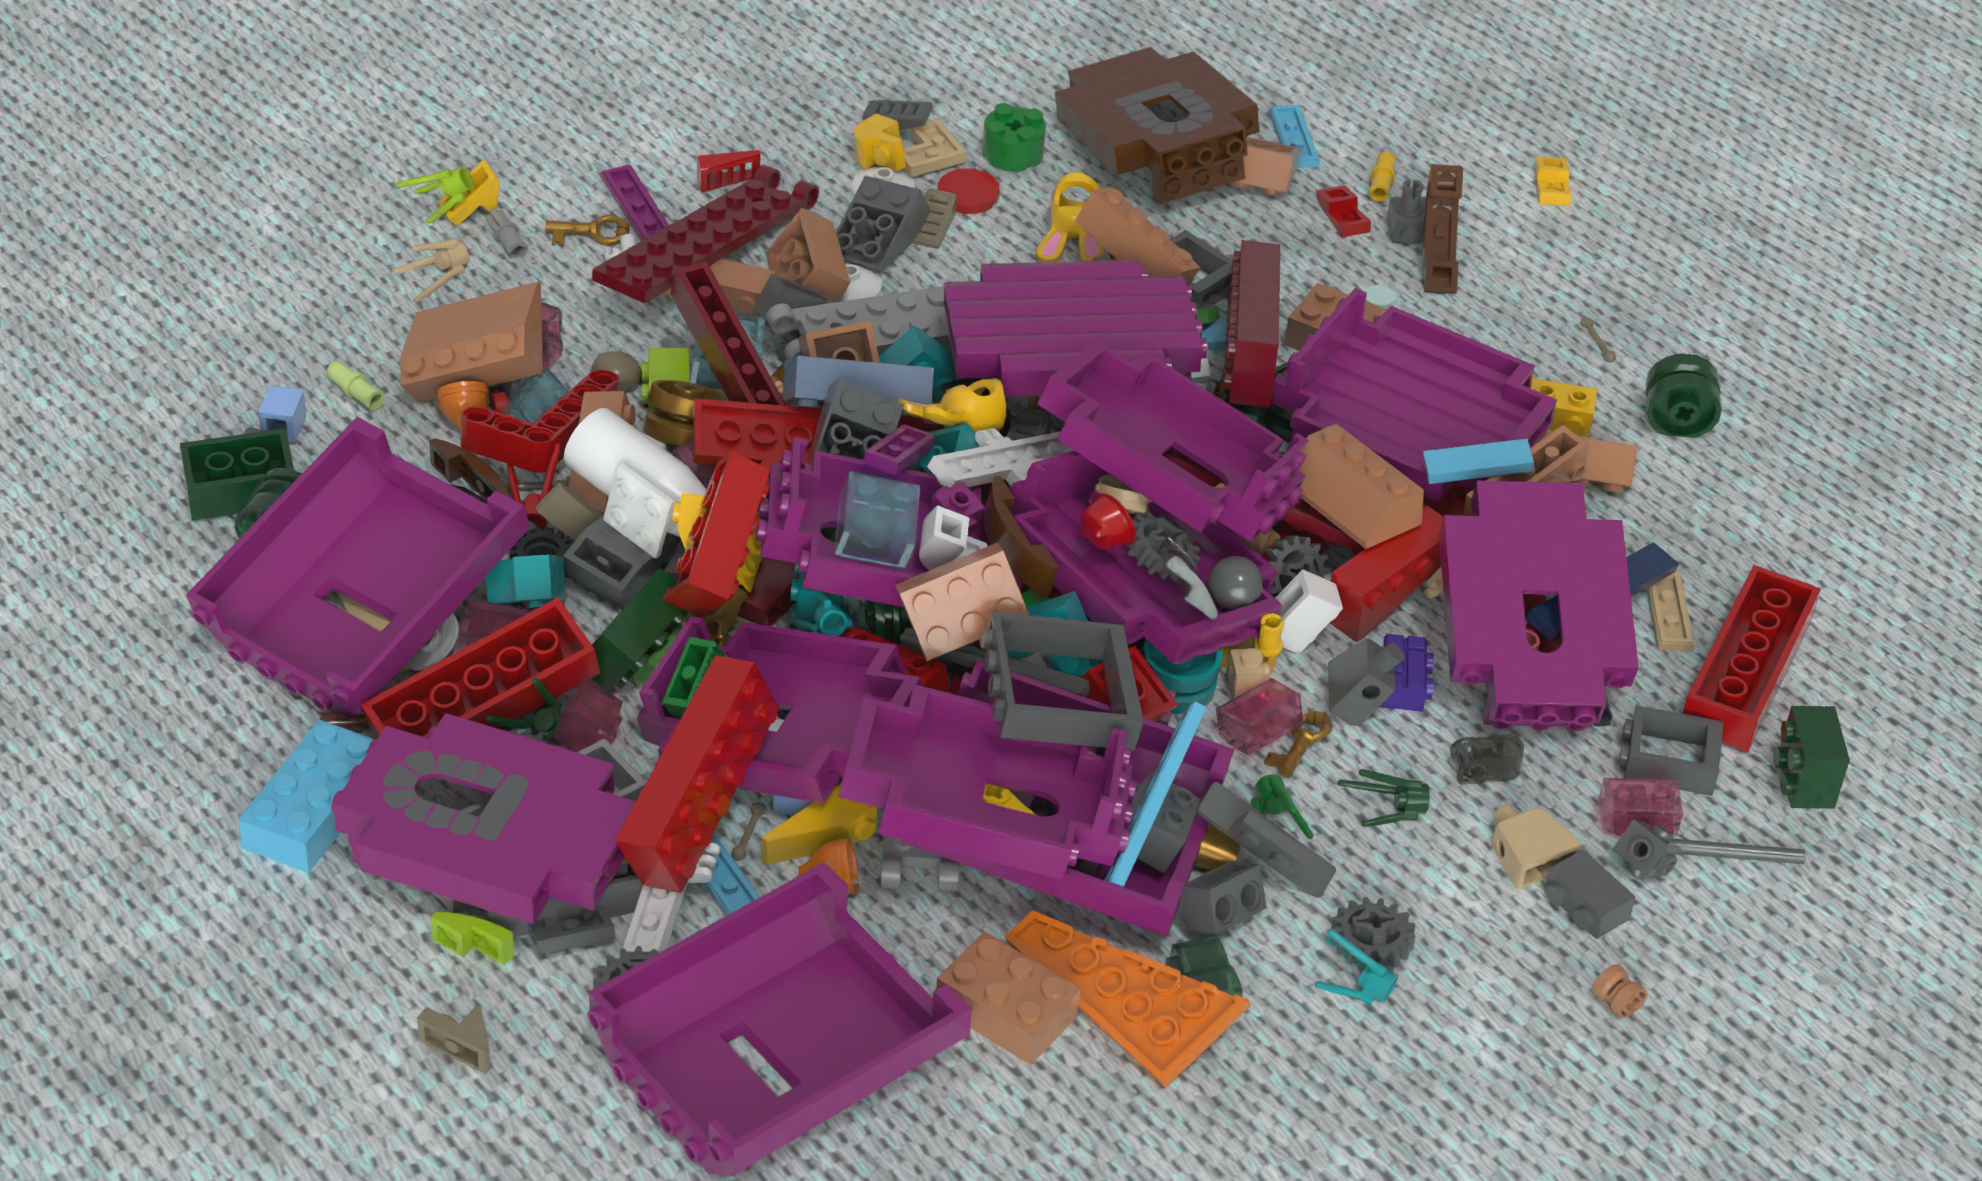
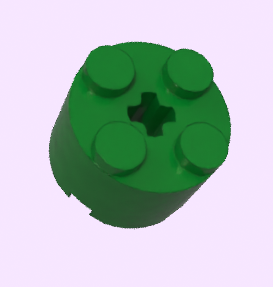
[982,103,1046,172]

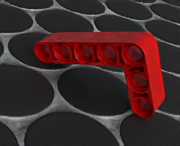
[460,370,619,473]

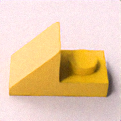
[438,159,500,225]

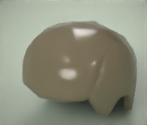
[590,351,642,392]

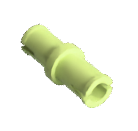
[326,361,385,410]

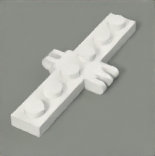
[927,428,1074,488]
[623,843,720,955]

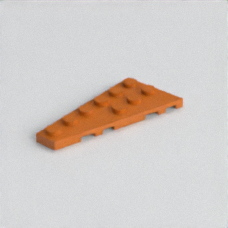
[1004,910,1251,1088]

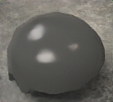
[1208,555,1263,610]

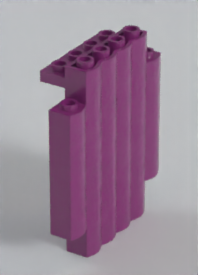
[943,260,1207,396]
[1272,288,1557,502]
[1009,451,1283,664]

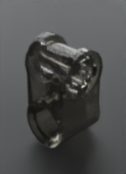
[1449,734,1524,785]

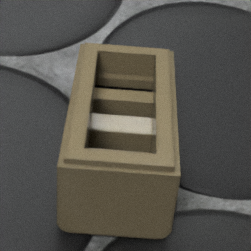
[912,189,957,249]

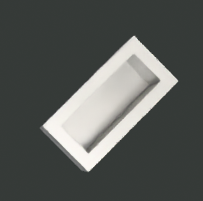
[1275,569,1343,652]

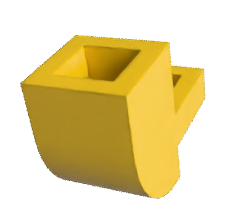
[853,114,906,172]

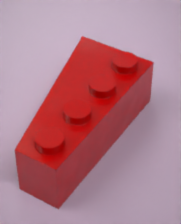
[662,452,770,617]
[1330,506,1444,643]

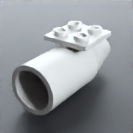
[564,408,707,559]

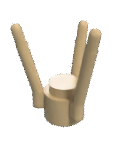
[392,238,469,302]

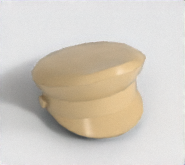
[1089,475,1151,516]

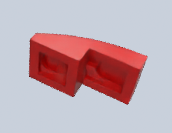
[1316,185,1371,238]

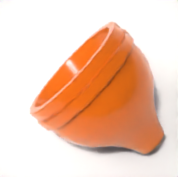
[437,381,489,433]
[799,837,859,896]

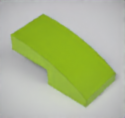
[431,912,514,965]

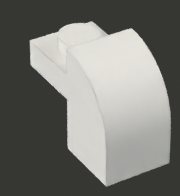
[919,505,987,570]

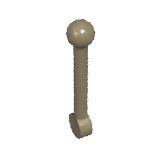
[1580,317,1616,362]
[503,479,570,492]
[731,802,766,861]

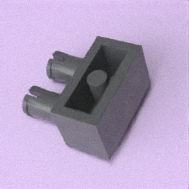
[1386,180,1426,244]

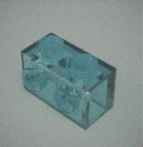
[501,368,569,423]

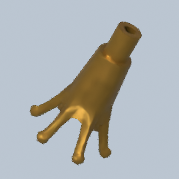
[681,588,747,646]

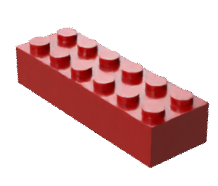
[1683,565,1821,752]
[361,598,600,739]
[615,655,779,893]

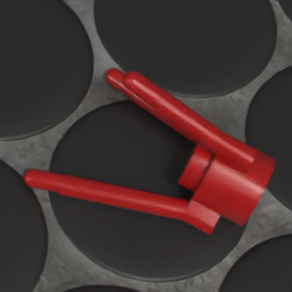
[507,443,561,529]

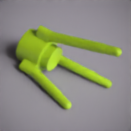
[396,166,473,223]

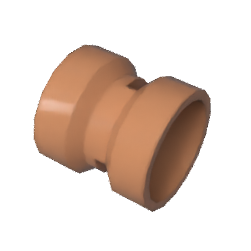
[1592,964,1648,1019]

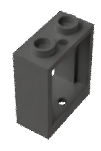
[1169,230,1232,309]
[1619,705,1724,796]

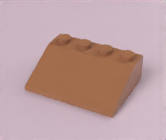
[401,282,543,402]

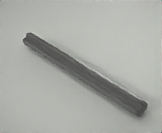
[900,627,1091,697]

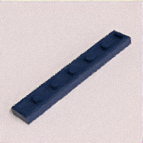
[1525,542,1679,642]

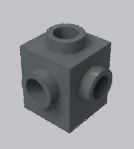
[1612,819,1681,880]

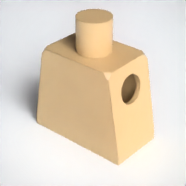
[1492,804,1582,890]

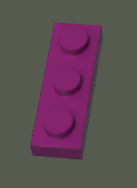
[863,424,936,476]

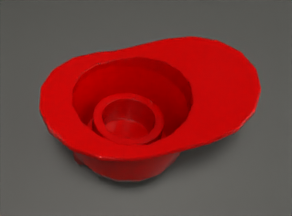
[1080,492,1136,550]

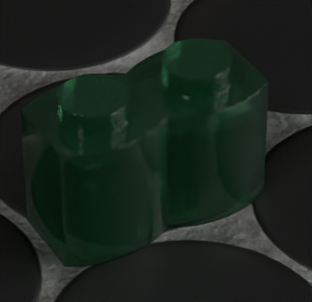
[1166,935,1243,996]

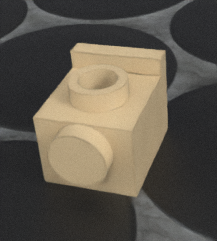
[1226,648,1270,704]

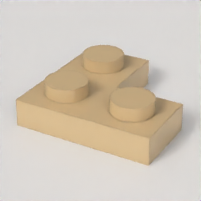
[903,118,967,177]

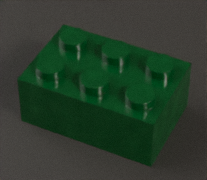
[180,428,296,521]
[588,568,689,694]

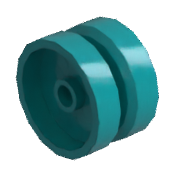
[1142,639,1223,714]

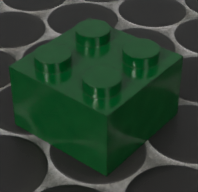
[1774,706,1850,809]

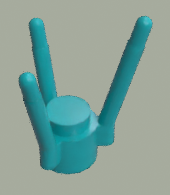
[790,590,853,636]
[1314,929,1399,1005]

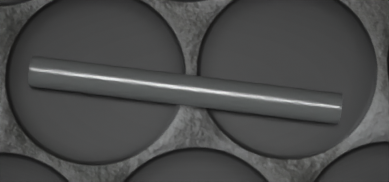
[1671,839,1805,864]

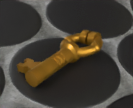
[546,214,630,246]
[1264,710,1332,778]

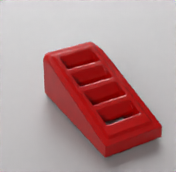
[697,150,761,193]

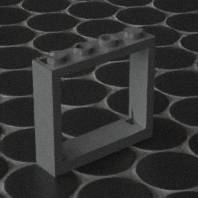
[980,612,1143,751]

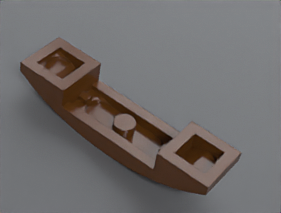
[1422,164,1463,294]
[429,438,510,500]
[983,476,1059,596]

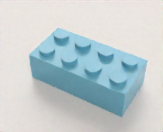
[238,719,373,873]

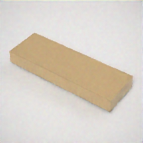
[1646,571,1695,651]

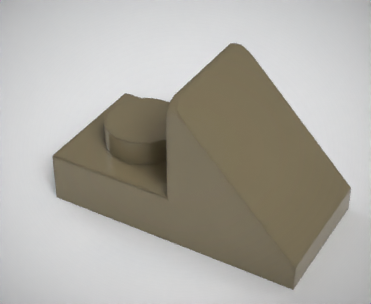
[417,1004,490,1074]

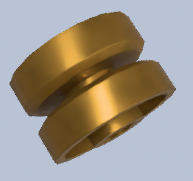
[643,380,726,448]

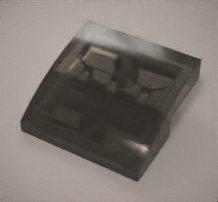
[1159,536,1218,620]

